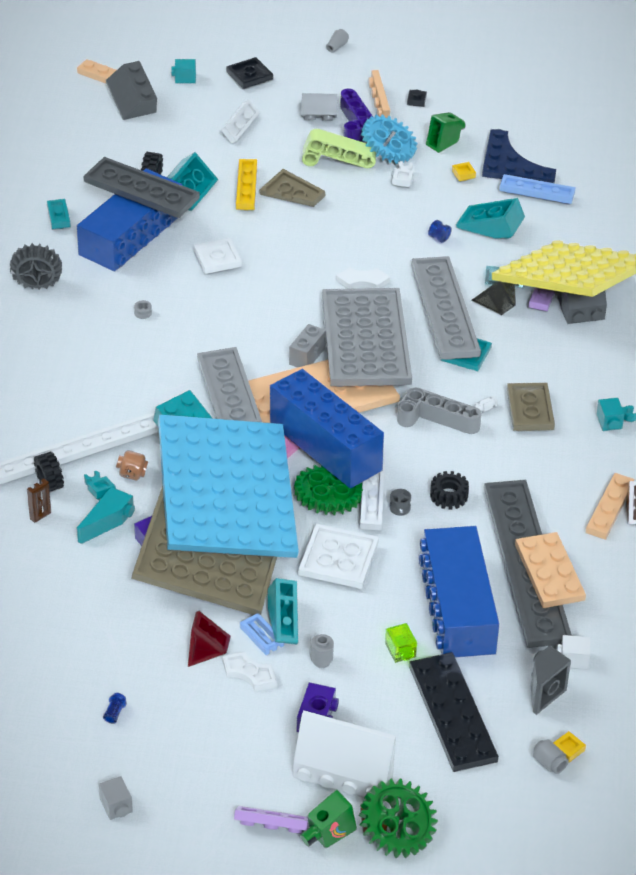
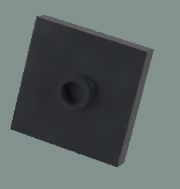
[226,57,273,89]

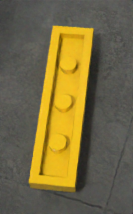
[236,159,257,210]

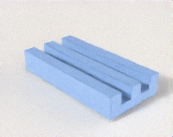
[240,613,284,655]

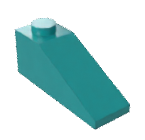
[77,487,135,544]
[268,578,298,645]

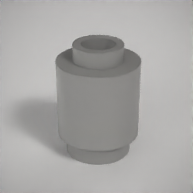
[311,634,334,668]
[533,739,569,774]

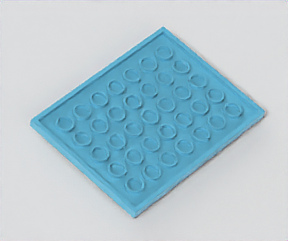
[158,415,299,558]

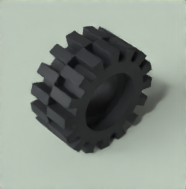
[141,151,163,175]
[34,451,64,492]
[430,471,469,510]

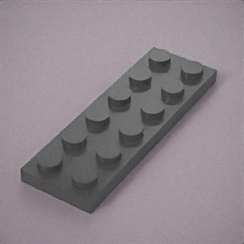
[83,157,200,218]

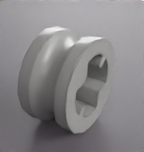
[134,300,152,319]

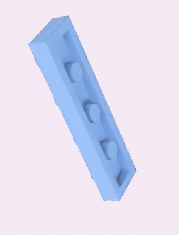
[499,174,576,204]

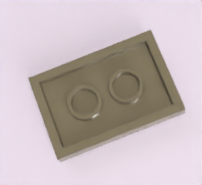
[507,383,555,431]

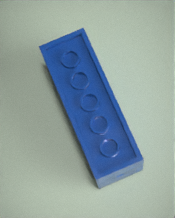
[77,168,182,272]
[270,368,384,488]
[419,526,499,658]

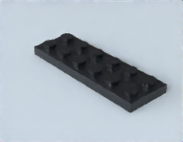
[409,652,499,772]

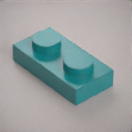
[47,199,71,229]

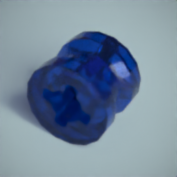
[428,220,452,243]

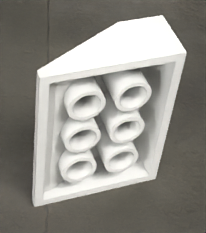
[293,711,396,803]

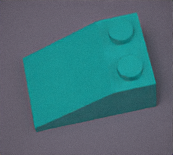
[456,198,525,239]

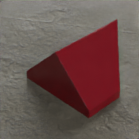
[188,611,231,667]

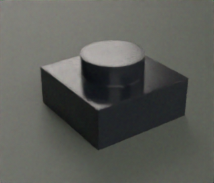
[407,89,427,107]

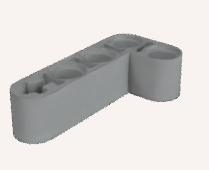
[397,387,482,434]

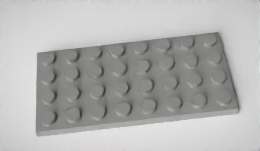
[322,288,412,387]

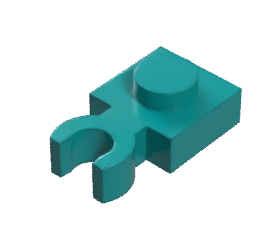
[84,471,116,499]

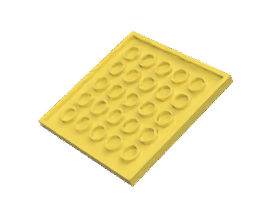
[492,240,636,297]

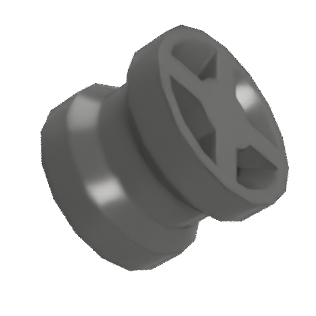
[390,489,411,516]

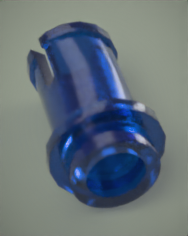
[103,693,127,724]

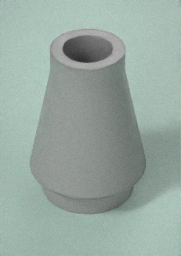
[326,29,349,53]

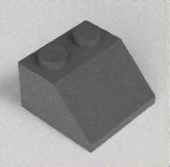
[561,290,607,324]
[531,645,571,715]

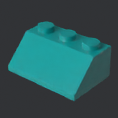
[167,152,219,211]

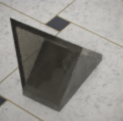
[471,281,516,315]

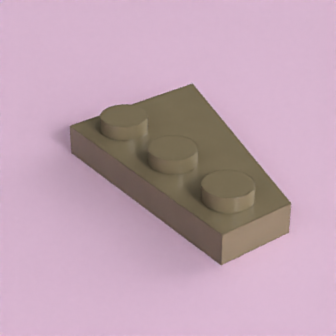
[259,169,326,207]

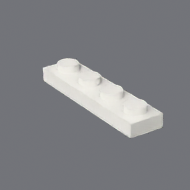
[360,464,385,530]

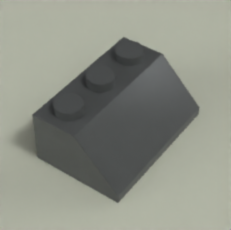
[106,61,157,120]

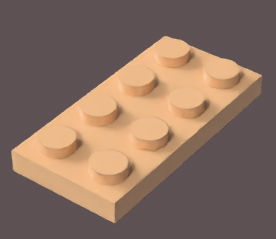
[515,532,586,608]

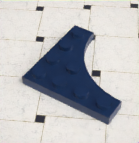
[482,129,556,183]

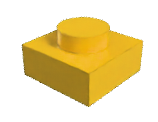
[452,162,476,181]
[553,731,586,763]

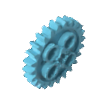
[361,114,418,164]

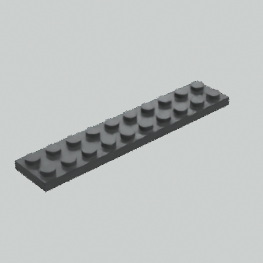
[484,480,572,648]

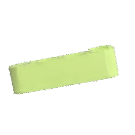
[302,129,376,168]

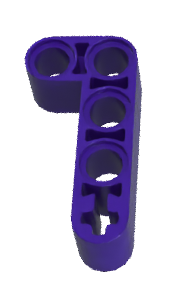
[340,88,373,143]

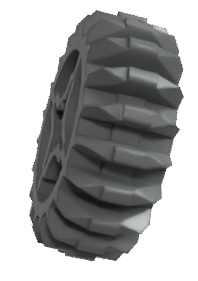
[10,243,62,290]

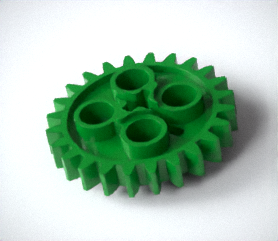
[294,465,363,516]
[359,778,438,858]

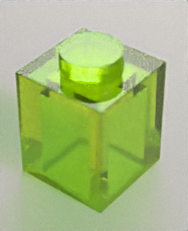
[385,623,417,663]

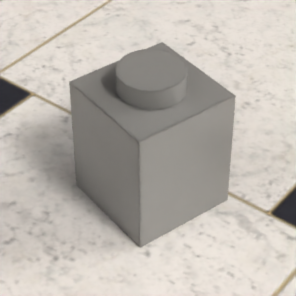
[99,776,133,820]

